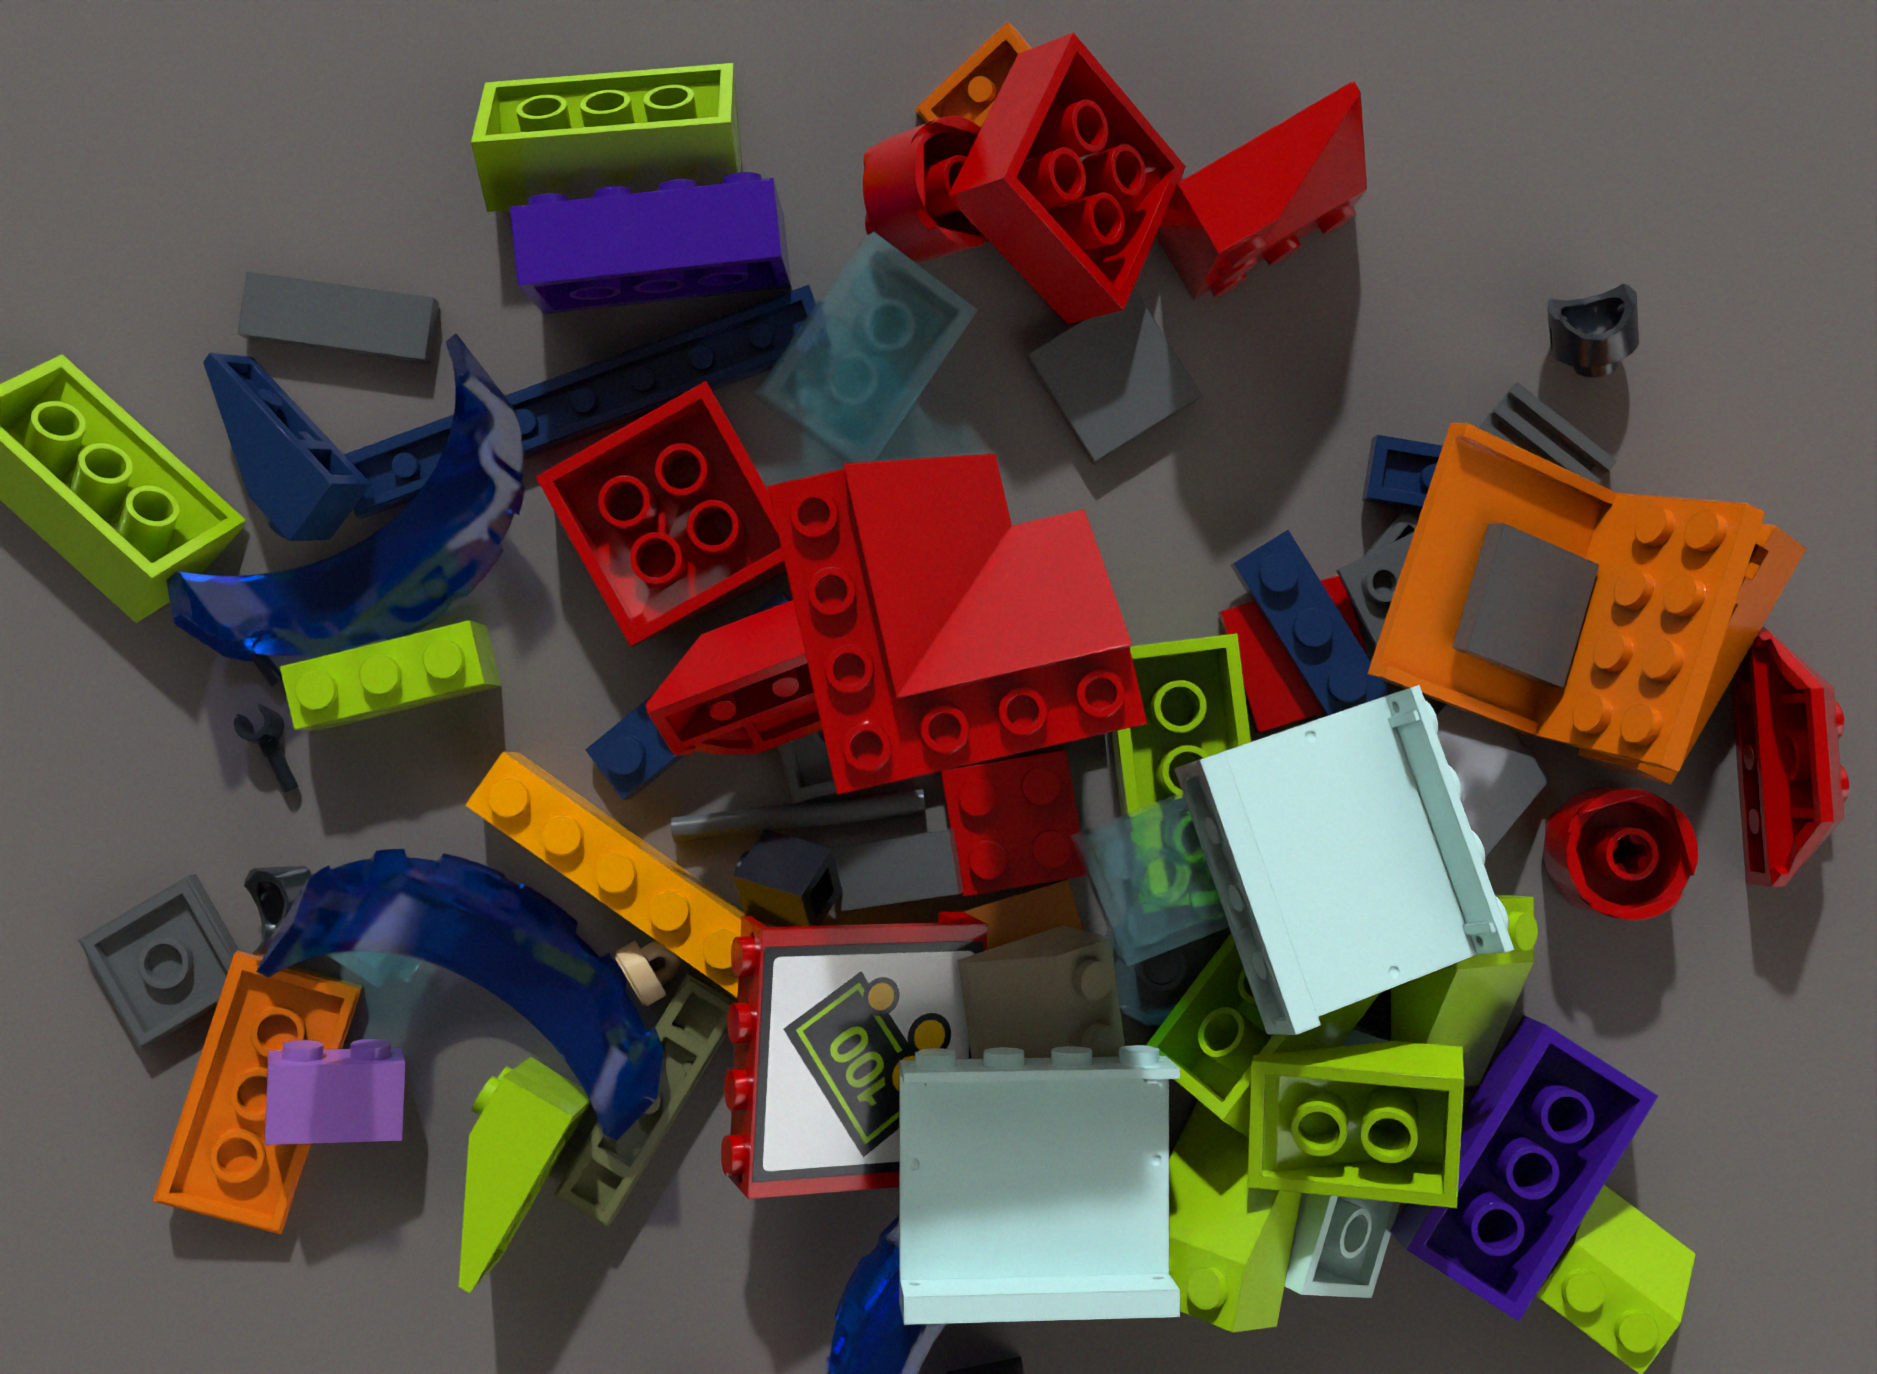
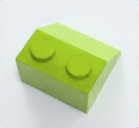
[1536,1185,1696,1374]

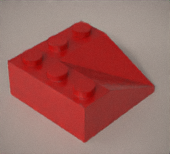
[947,32,1186,324]
[1156,80,1367,300]
[535,381,786,648]

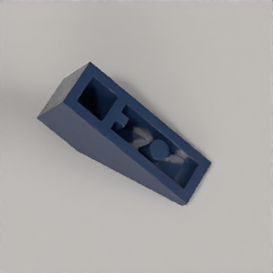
[203,353,371,541]

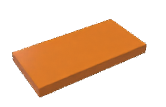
[152,950,363,1235]

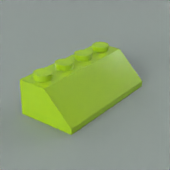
[471,63,742,213]
[0,354,246,623]

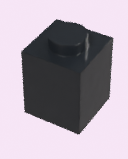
[733,829,842,927]

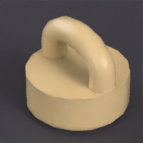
[614,940,682,1006]

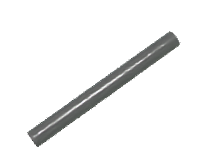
[671,789,926,843]

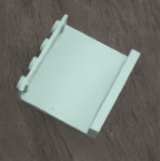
[1174,685,1514,1035]
[899,1045,1180,1325]

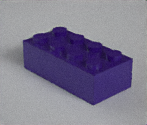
[510,172,792,314]
[1389,1015,1658,1321]

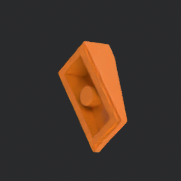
[915,21,1032,128]

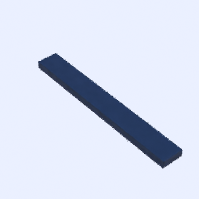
[344,285,832,519]

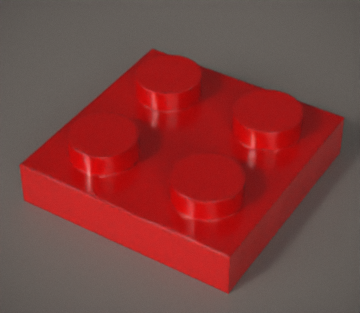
[941,750,1088,897]

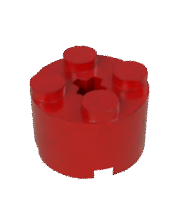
[862,116,988,263]
[1543,787,1698,920]

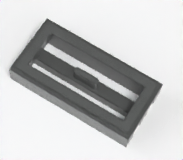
[1479,382,1617,484]

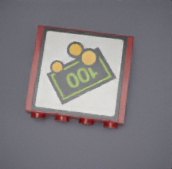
[721,911,988,1199]

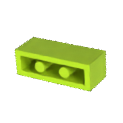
[280,620,501,731]

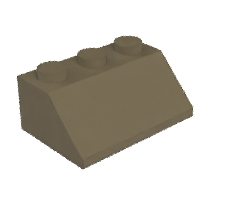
[958,925,1125,1059]

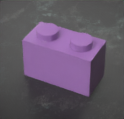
[265,1039,405,1145]

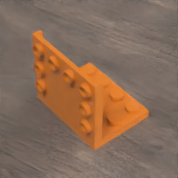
[1367,423,1766,772]

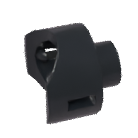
[1547,284,1639,378]
[244,866,337,956]

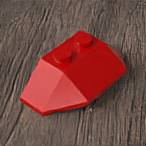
[646,600,822,755]
[1731,627,1849,887]

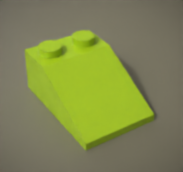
[1391,894,1538,1087]
[1248,1041,1464,1208]
[458,1057,596,1294]
[1169,1100,1302,1333]

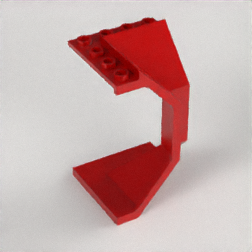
[768,454,1147,795]

